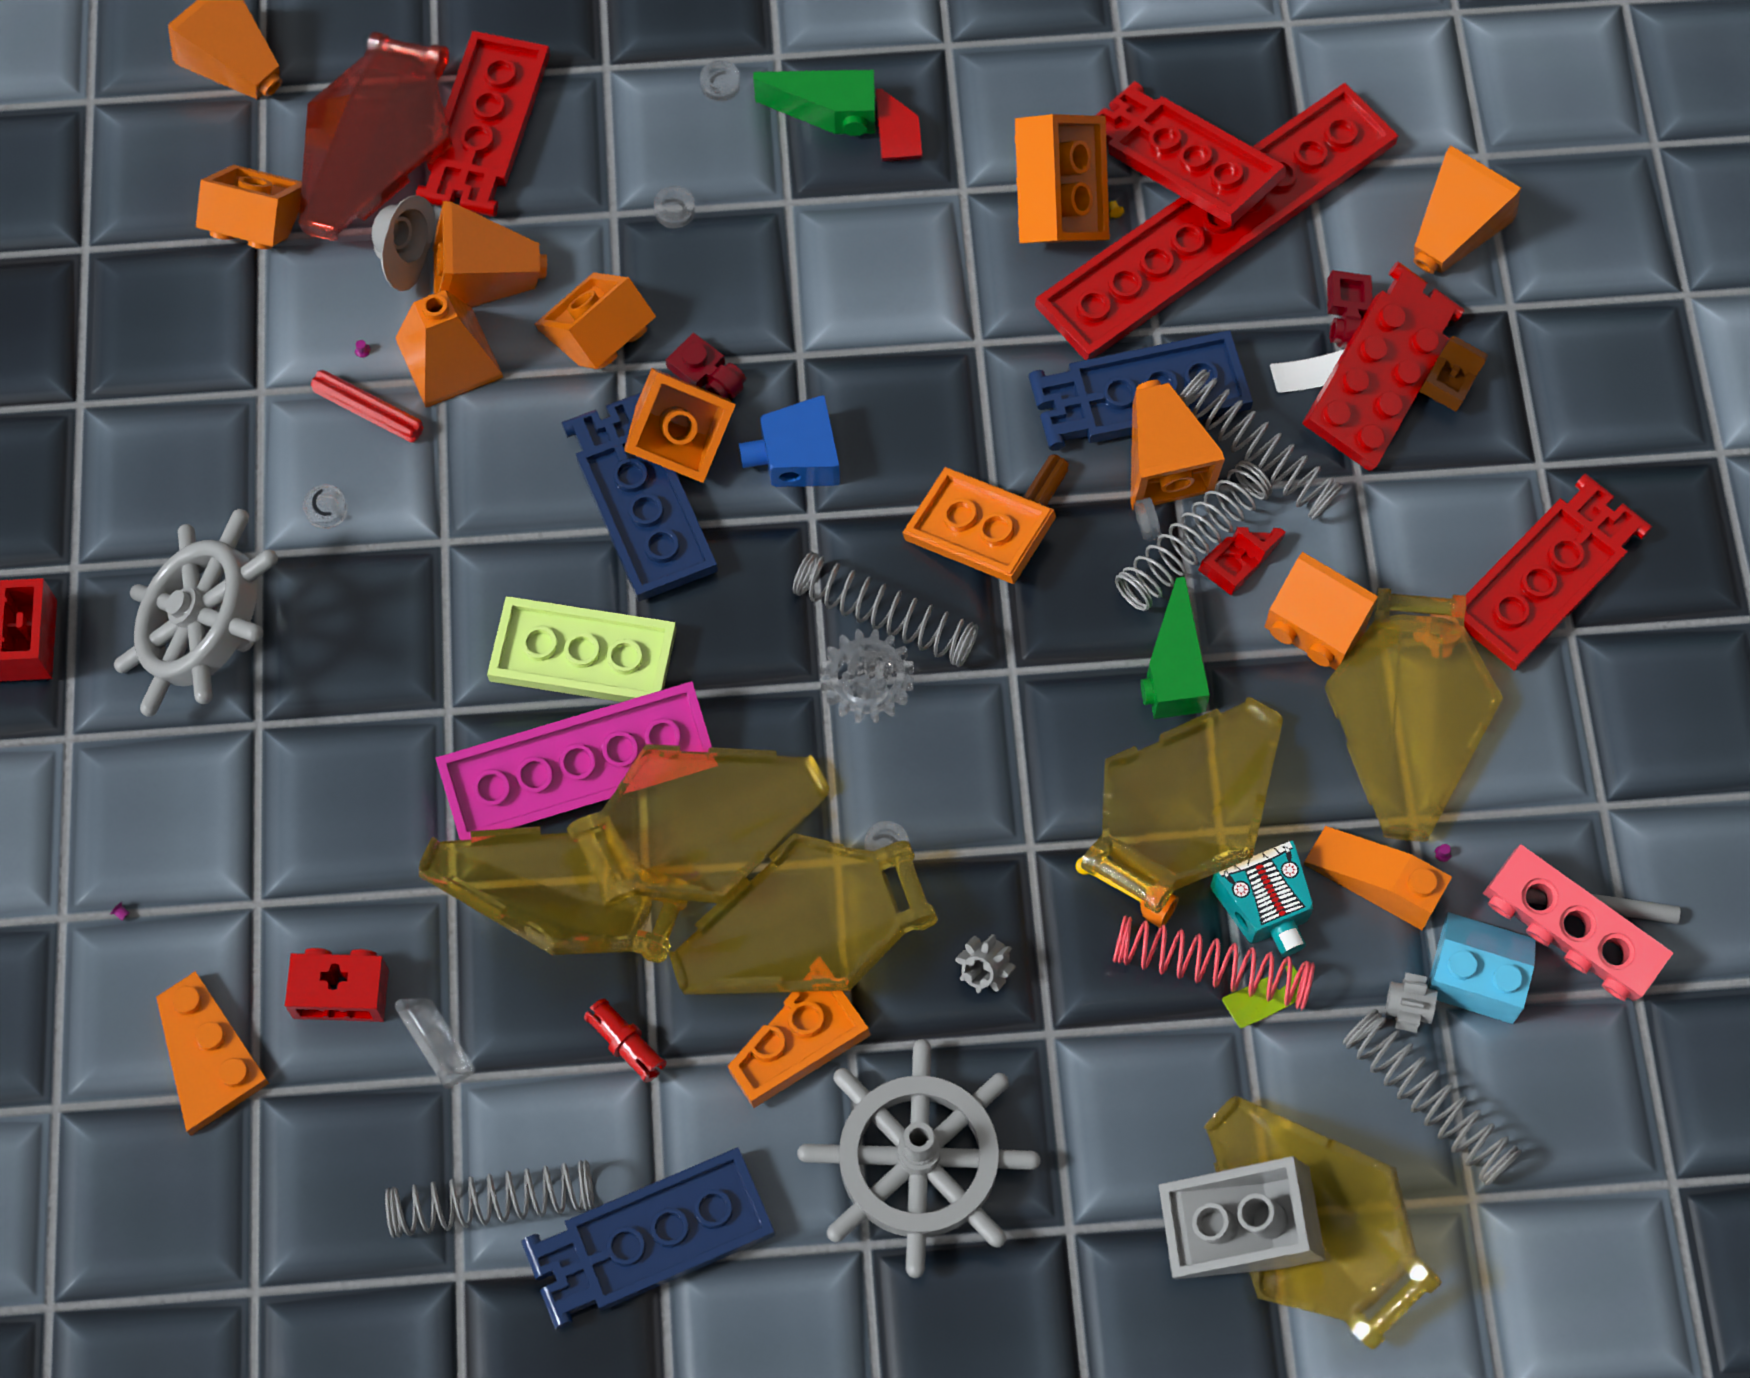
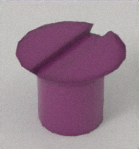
[355,340,371,358]
[1434,844,1452,862]
[110,901,130,921]

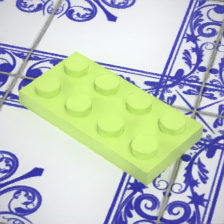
[487,596,677,702]

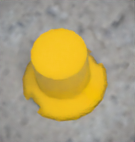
[1109,201,1124,219]

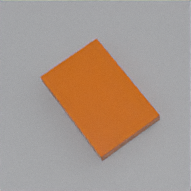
[902,467,1056,584]

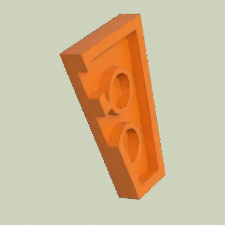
[728,960,870,1108]
[156,971,270,1136]

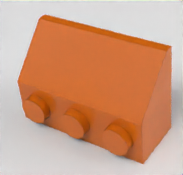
[1015,114,1110,243]

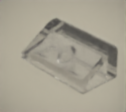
[394,998,475,1089]

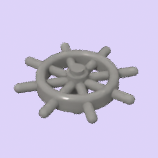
[114,509,278,717]
[797,1039,1041,1278]

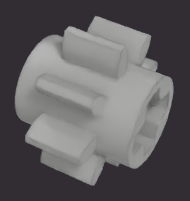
[955,934,1016,993]
[1385,972,1437,1033]

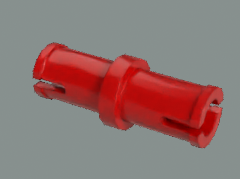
[584,998,666,1083]

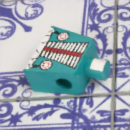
[1210,840,1313,957]

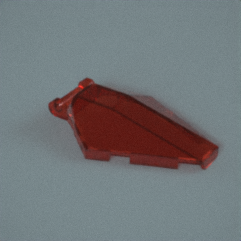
[299,31,453,241]

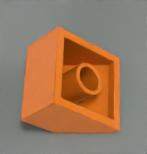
[196,165,309,249]
[534,273,656,369]
[624,368,736,483]
[1264,552,1378,672]

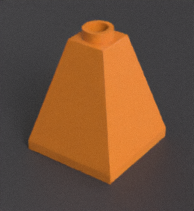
[168,0,283,99]
[1413,146,1521,274]
[433,201,547,307]
[395,290,503,408]
[1130,380,1225,510]

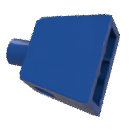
[739,395,840,487]

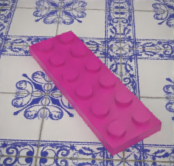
[435,681,718,843]

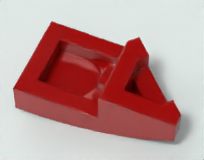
[875,88,922,161]
[1198,527,1286,596]

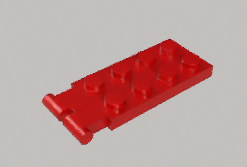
[416,31,550,217]
[1095,81,1286,226]
[1302,261,1464,471]
[1448,473,1653,671]

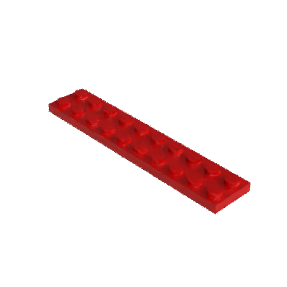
[1035,82,1399,360]

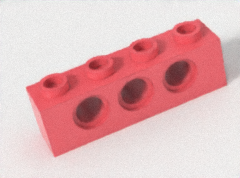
[1482,844,1673,1001]

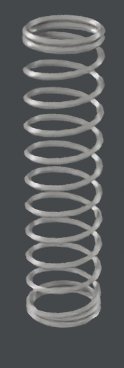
[1179,369,1343,520]
[1115,460,1272,611]
[792,551,978,667]
[1343,1010,1521,1185]
[385,1159,594,1239]

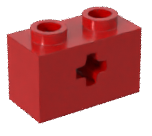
[285,948,389,1022]

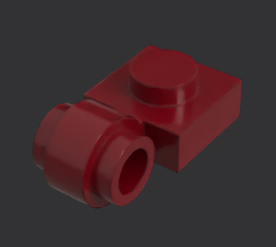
[1327,270,1372,348]
[666,332,746,401]

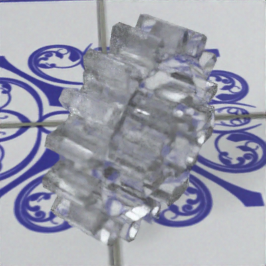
[820,629,914,723]

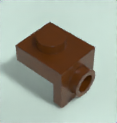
[1420,336,1488,412]

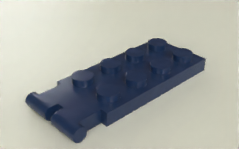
[1028,330,1253,451]
[561,393,718,602]
[521,1147,775,1329]

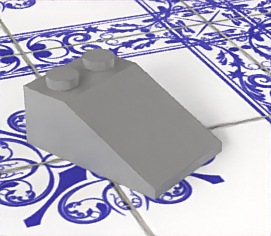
[1159,1156,1326,1279]

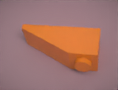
[1303,826,1452,930]

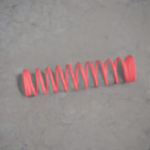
[1113,915,1315,1010]

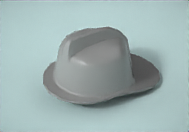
[371,195,436,291]

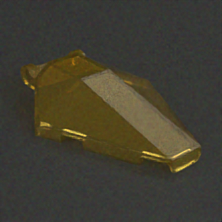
[1325,588,1503,842]
[1081,697,1283,914]
[567,744,830,908]
[419,822,690,963]
[669,833,938,995]
[1204,1096,1442,1350]

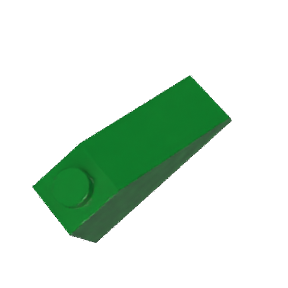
[753,70,875,136]
[1141,577,1210,719]

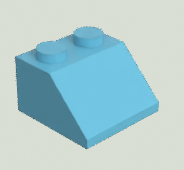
[1427,912,1536,1024]

